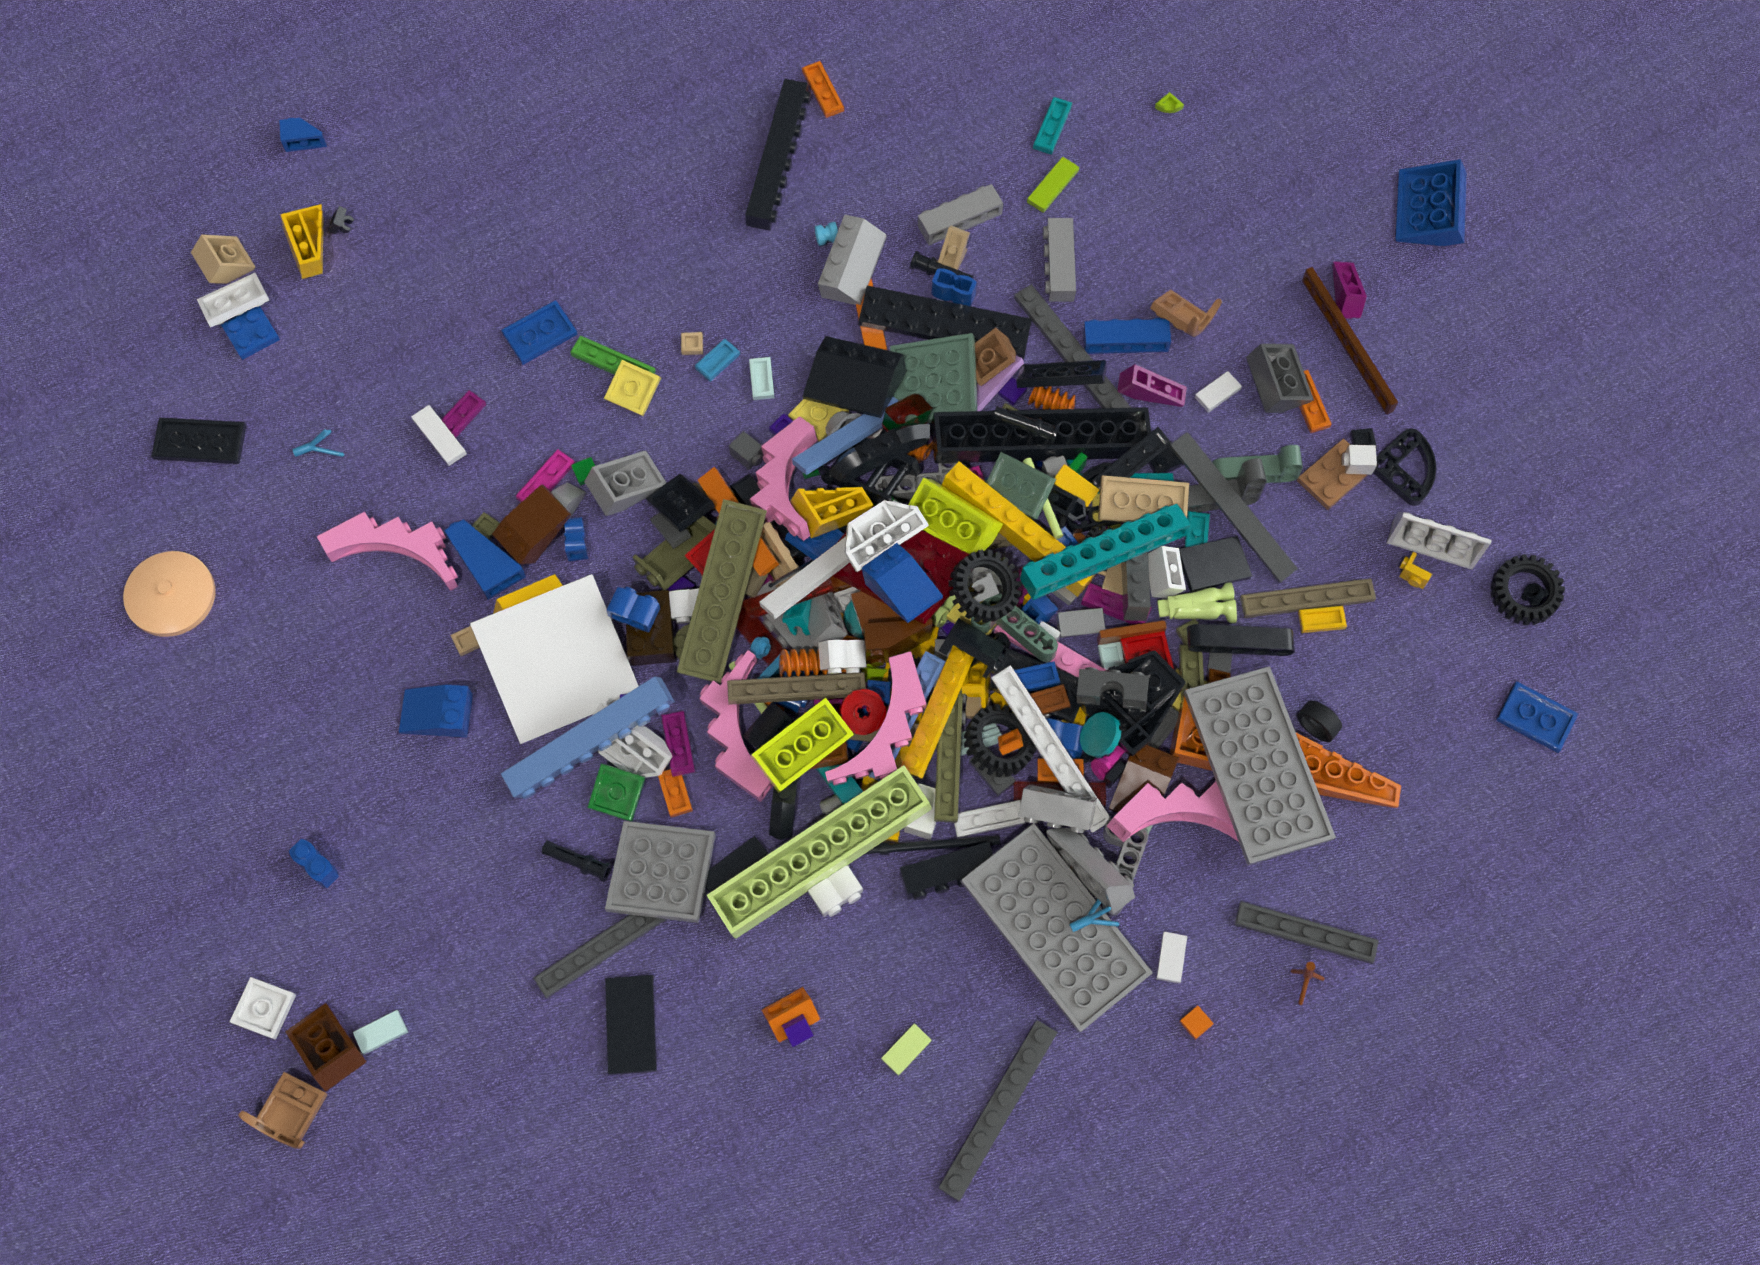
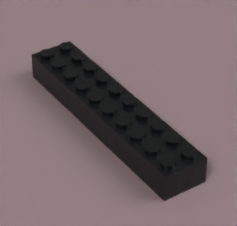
[931,407,1151,463]

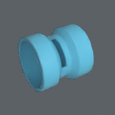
[814,221,838,246]

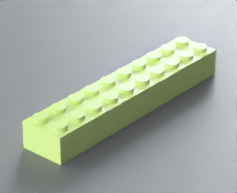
[707,765,932,939]

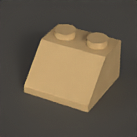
[191,235,255,284]

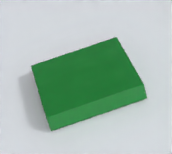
[588,763,646,821]

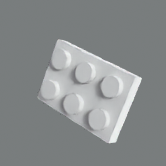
[197,273,269,327]

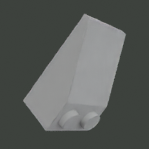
[584,450,666,516]

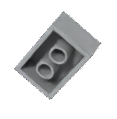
[1019,785,1097,833]

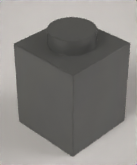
[729,431,764,470]

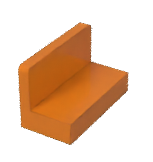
[761,987,820,1042]

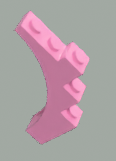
[750,416,817,541]
[317,512,458,591]
[699,650,773,802]
[825,651,926,786]
[1107,781,1239,842]

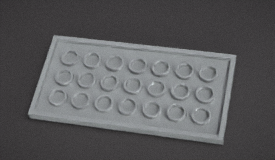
[1183,666,1336,866]
[960,823,1153,1032]

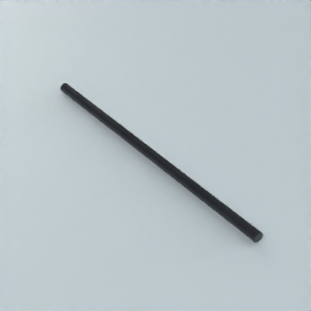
[768,560,813,588]

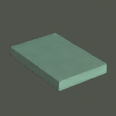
[986,452,1056,519]

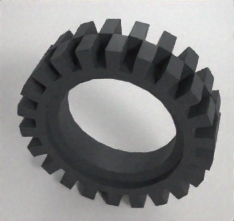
[949,550,1021,623]
[1490,554,1565,625]
[963,704,1037,777]

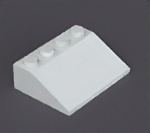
[1387,512,1492,570]

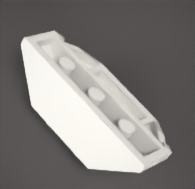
[844,500,929,572]
[592,703,673,777]

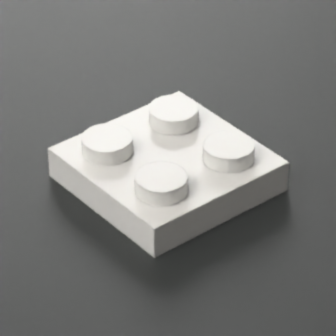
[230,977,296,1040]

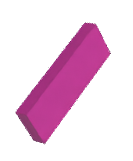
[516,449,575,502]

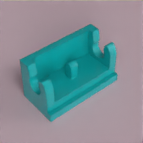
[782,591,813,636]

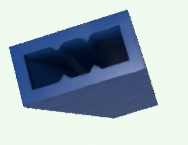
[444,519,526,600]

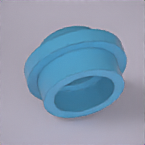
[750,637,771,659]

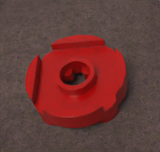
[839,689,886,735]

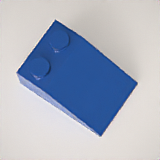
[862,543,943,623]
[399,685,473,738]

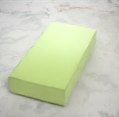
[881,1023,932,1076]

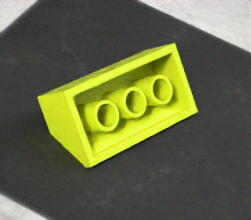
[908,477,1003,554]

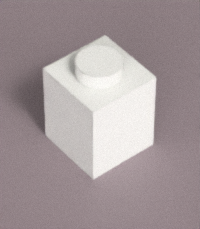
[1342,445,1377,475]

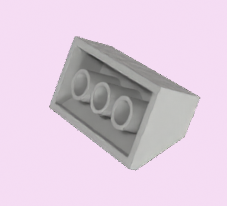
[818,215,887,305]
[1046,828,1135,915]

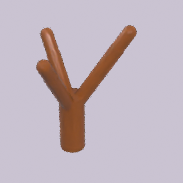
[1291,962,1325,1005]

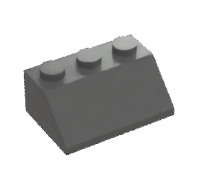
[1246,344,1314,413]

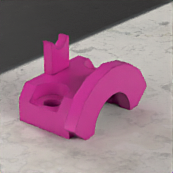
[1091,745,1125,780]

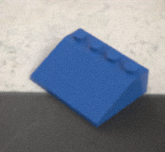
[1396,159,1467,246]

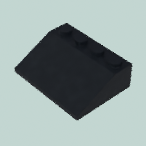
[802,336,906,418]

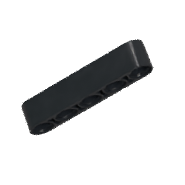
[730,474,807,563]
[1187,624,1295,656]

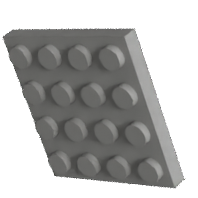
[605,821,715,923]

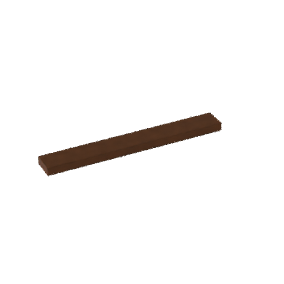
[1302,267,1398,415]

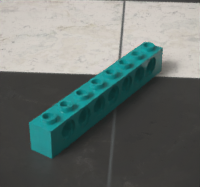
[1020,504,1191,600]

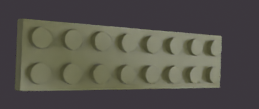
[677,499,767,684]

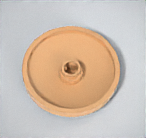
[123,551,216,637]

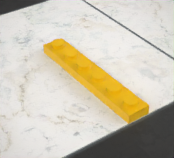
[901,645,974,779]

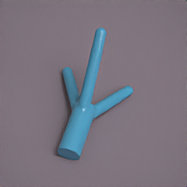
[292,429,344,457]
[1069,899,1119,932]

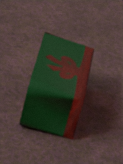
[882,393,933,431]

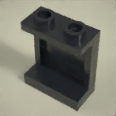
[939,618,1005,678]

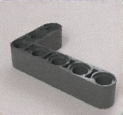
[1187,458,1267,513]

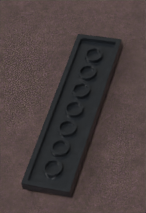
[858,285,1032,359]

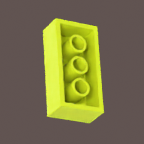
[751,698,854,793]

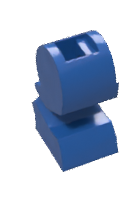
[564,517,588,561]

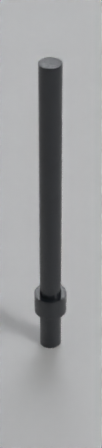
[865,835,1000,856]

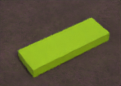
[1027,157,1079,213]

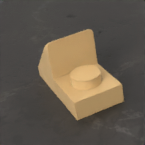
[938,226,970,270]

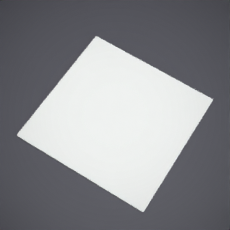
[470,574,639,744]

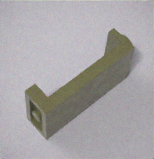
[632,516,716,590]

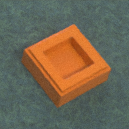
[998,729,1023,755]
[1179,1005,1214,1040]

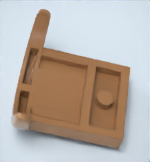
[1150,289,1222,337]
[238,1072,328,1149]

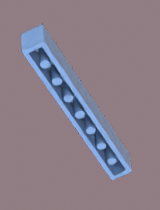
[501,676,675,799]

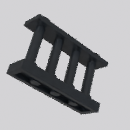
[817,437,921,505]

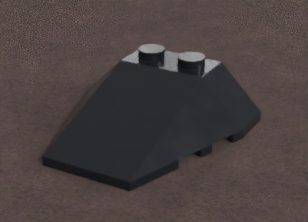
[1071,650,1186,757]

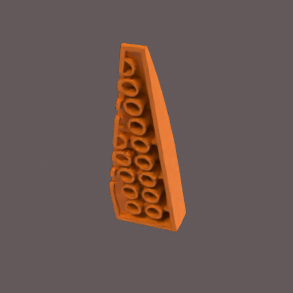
[1169,689,1401,808]

